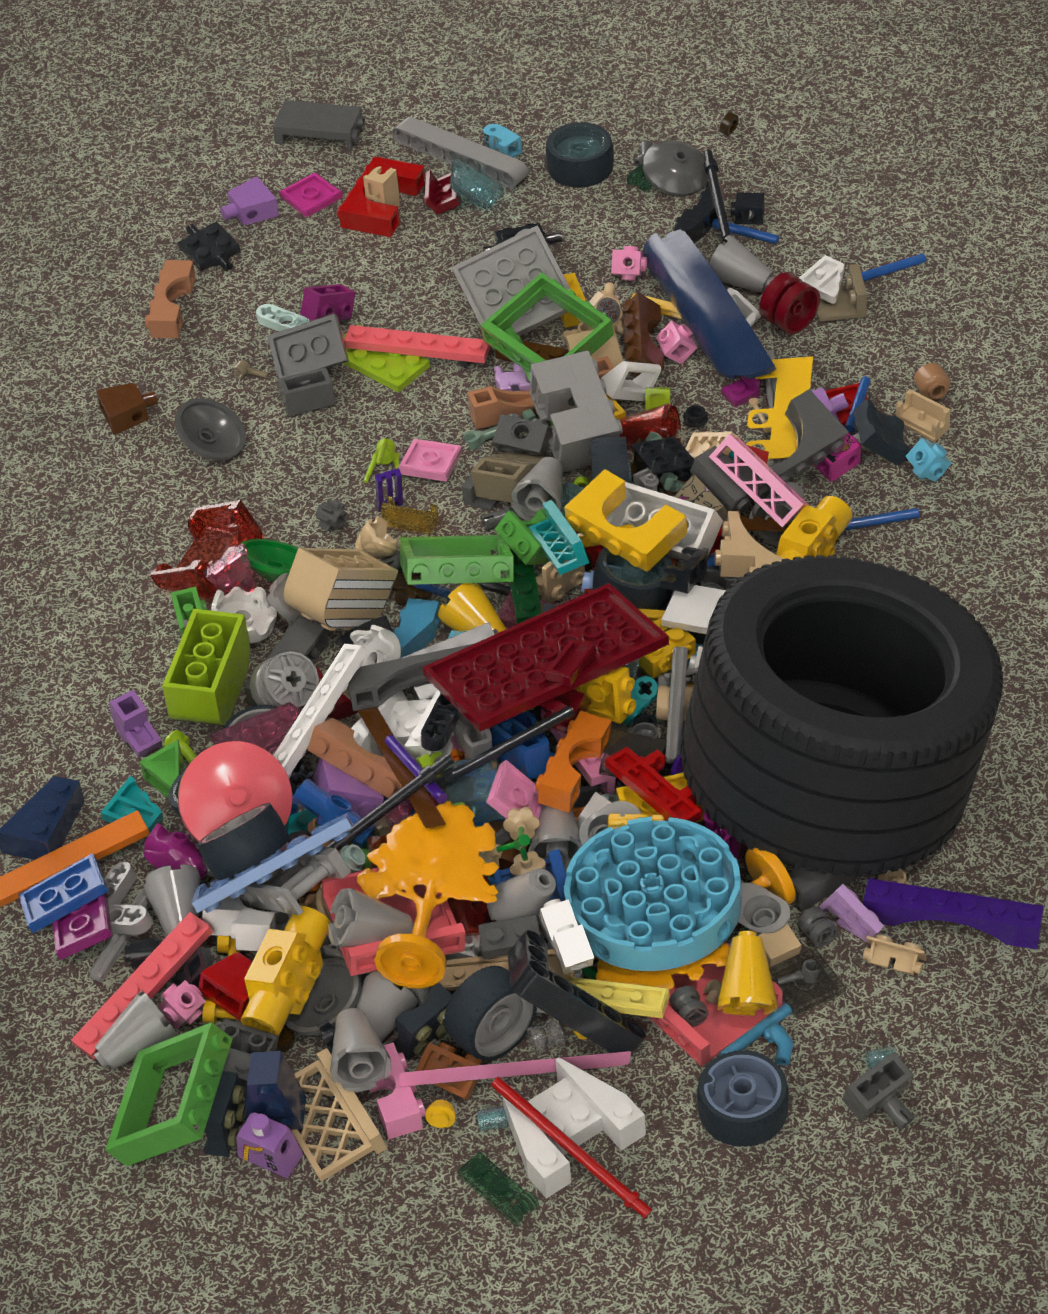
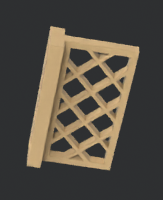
[291,1048,388,1181]

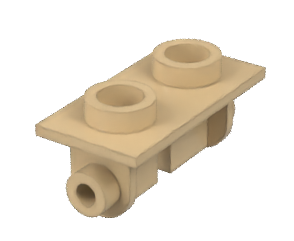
[863,935,927,976]

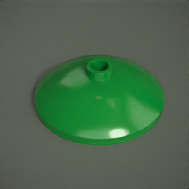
[238,539,298,582]

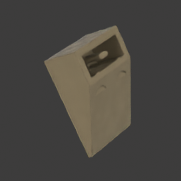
[471,451,545,503]

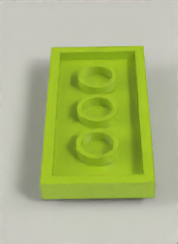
[342,324,430,393]

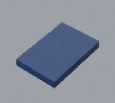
[19,853,108,933]

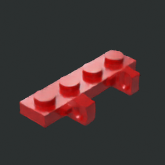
[605,747,702,823]

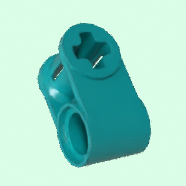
[623,676,659,726]

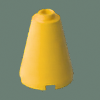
[438,583,506,633]
[717,931,778,1016]

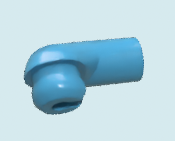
[764,1024,793,1066]

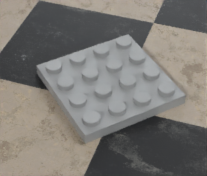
[452,225,570,349]

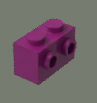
[300,284,356,322]

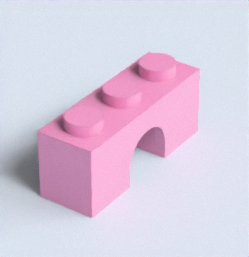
[370,1042,425,1140]

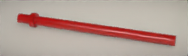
[490,1076,653,1219]

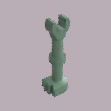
[463,409,536,450]

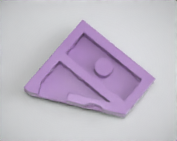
[819,884,884,942]

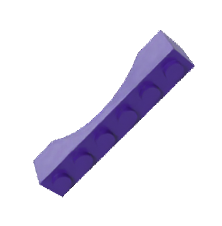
[863,878,1044,950]

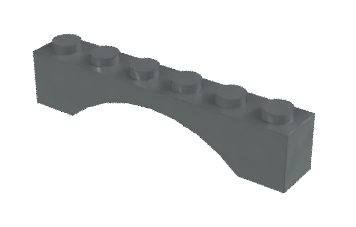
[348,644,472,711]

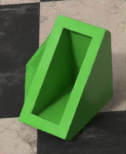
[140,740,185,798]

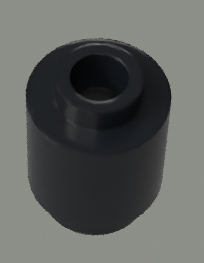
[125,937,163,968]

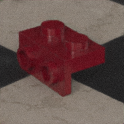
[423,170,461,214]

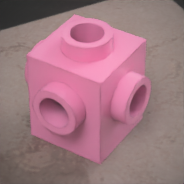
[611,246,647,281]
[656,321,697,364]
[158,980,205,1029]

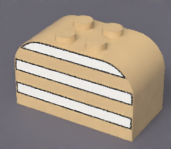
[284,548,398,631]

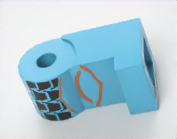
[483,124,522,158]

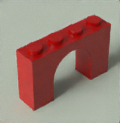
[337,156,426,237]

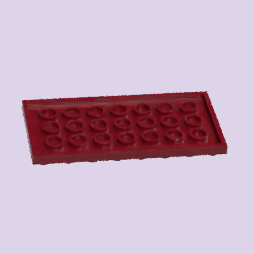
[423,583,669,732]

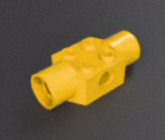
[776,496,853,560]
[241,906,331,1037]

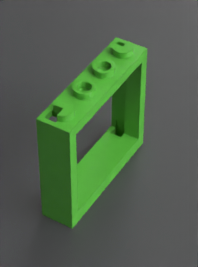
[480,272,614,374]
[399,535,514,585]
[105,1022,233,1166]

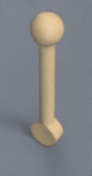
[749,398,772,433]

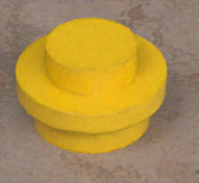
[425,1100,456,1128]

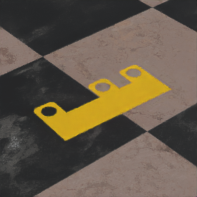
[746,356,813,459]

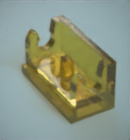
[381,496,439,535]

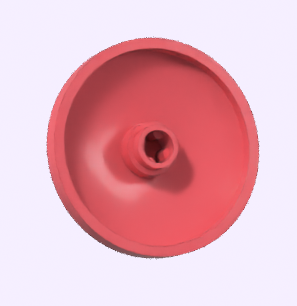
[178,741,292,842]

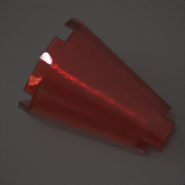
[619,403,681,447]

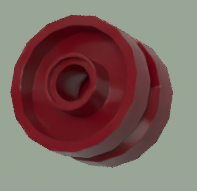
[759,272,820,335]

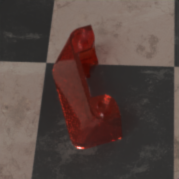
[149,500,264,602]

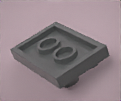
[267,314,349,379]

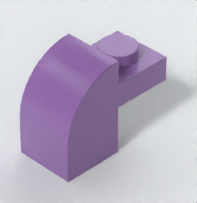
[110,690,162,758]

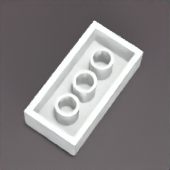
[606,482,723,560]

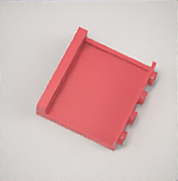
[322,868,465,976]

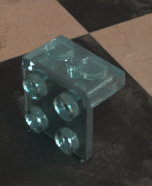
[450,159,504,210]
[442,758,505,823]

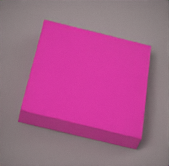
[279,173,343,217]

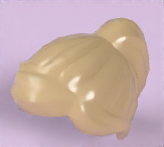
[355,516,398,559]

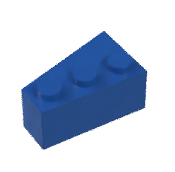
[489,709,550,779]

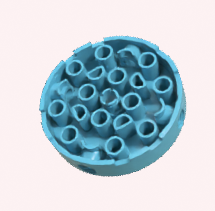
[564,817,742,971]

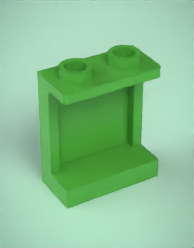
[495,509,563,565]

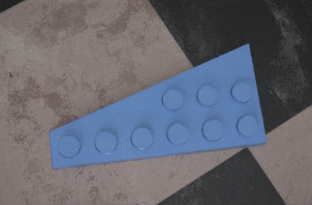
[192,813,352,913]

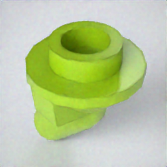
[164,730,197,764]

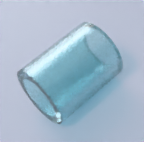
[865,1046,896,1070]
[476,1106,507,1132]

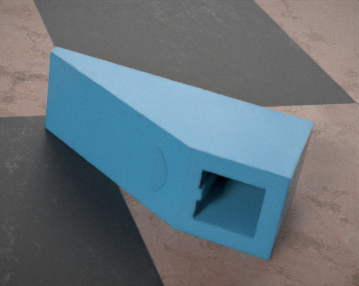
[394,598,440,658]

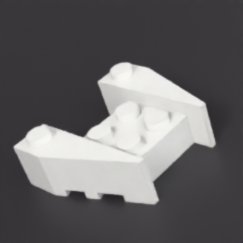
[351,690,455,763]
[502,1057,646,1199]

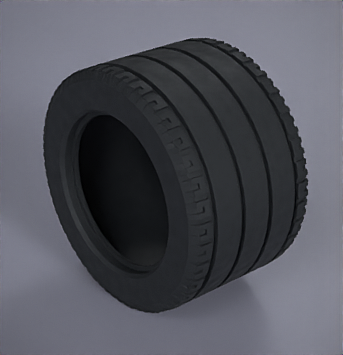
[681,555,1003,877]

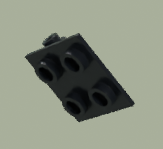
[630,437,695,482]

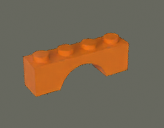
[535,711,612,813]

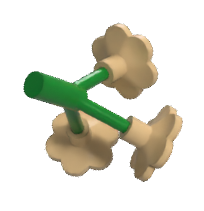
[479,807,546,877]

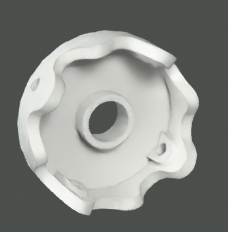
[211,587,277,643]
[350,625,401,666]

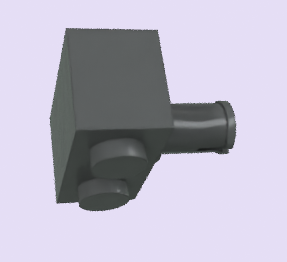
[842,1052,915,1130]

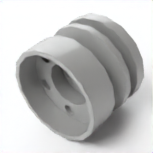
[250,651,319,712]

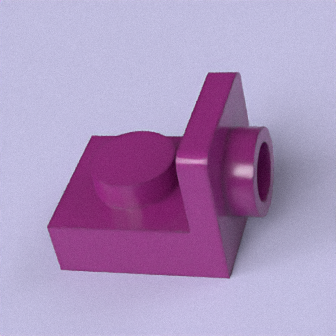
[721,376,761,408]

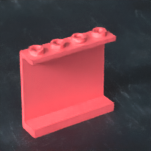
[649,942,783,1066]

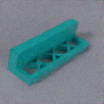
[529,500,589,575]

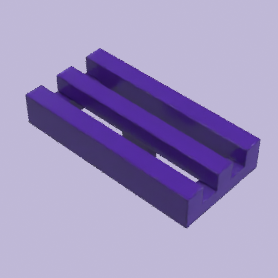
[375,468,403,512]

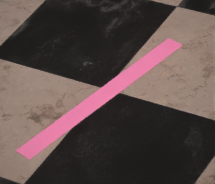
[399,1051,631,1087]

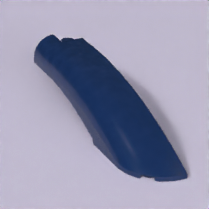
[642,229,776,379]

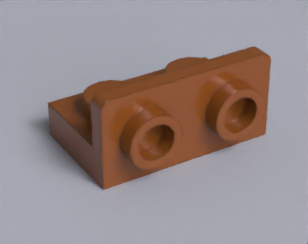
[415,1042,482,1101]

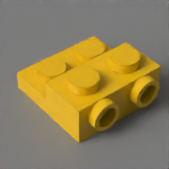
[635,617,696,679]
[574,666,636,724]

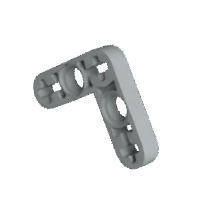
[104,862,153,935]

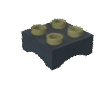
[853,399,911,465]
[392,982,453,1061]
[204,1071,246,1157]

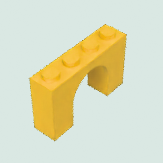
[564,469,687,572]

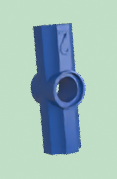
[293,779,376,848]

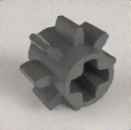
[316,499,348,531]

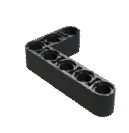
[508,929,646,1055]

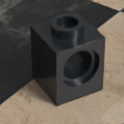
[731,192,765,225]

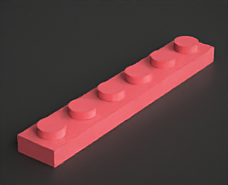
[344,325,491,363]
[71,912,213,1059]

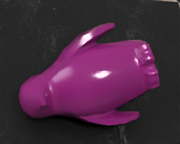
[143,823,207,880]

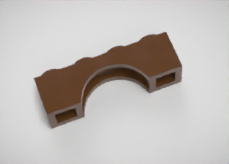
[623,292,664,376]

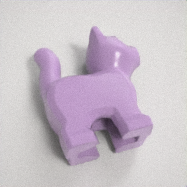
[494,363,530,391]

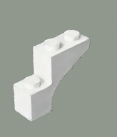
[202,896,276,951]
[538,899,594,975]

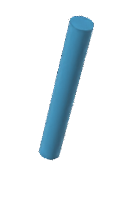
[719,1003,792,1056]

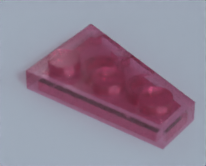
[211,702,302,753]

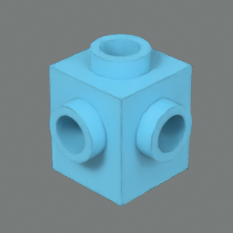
[906,438,952,482]

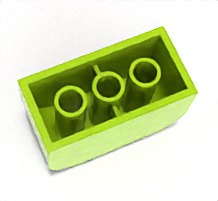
[162,609,250,725]

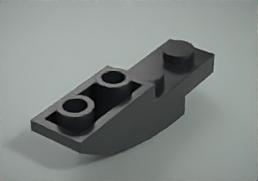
[669,182,718,244]

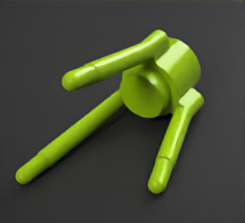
[363,438,404,487]

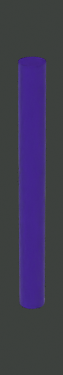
[385,735,447,803]

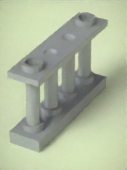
[239,842,351,915]

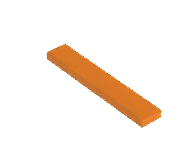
[0,810,150,907]

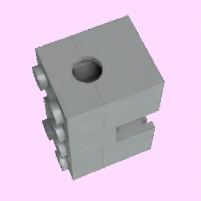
[530,351,623,472]

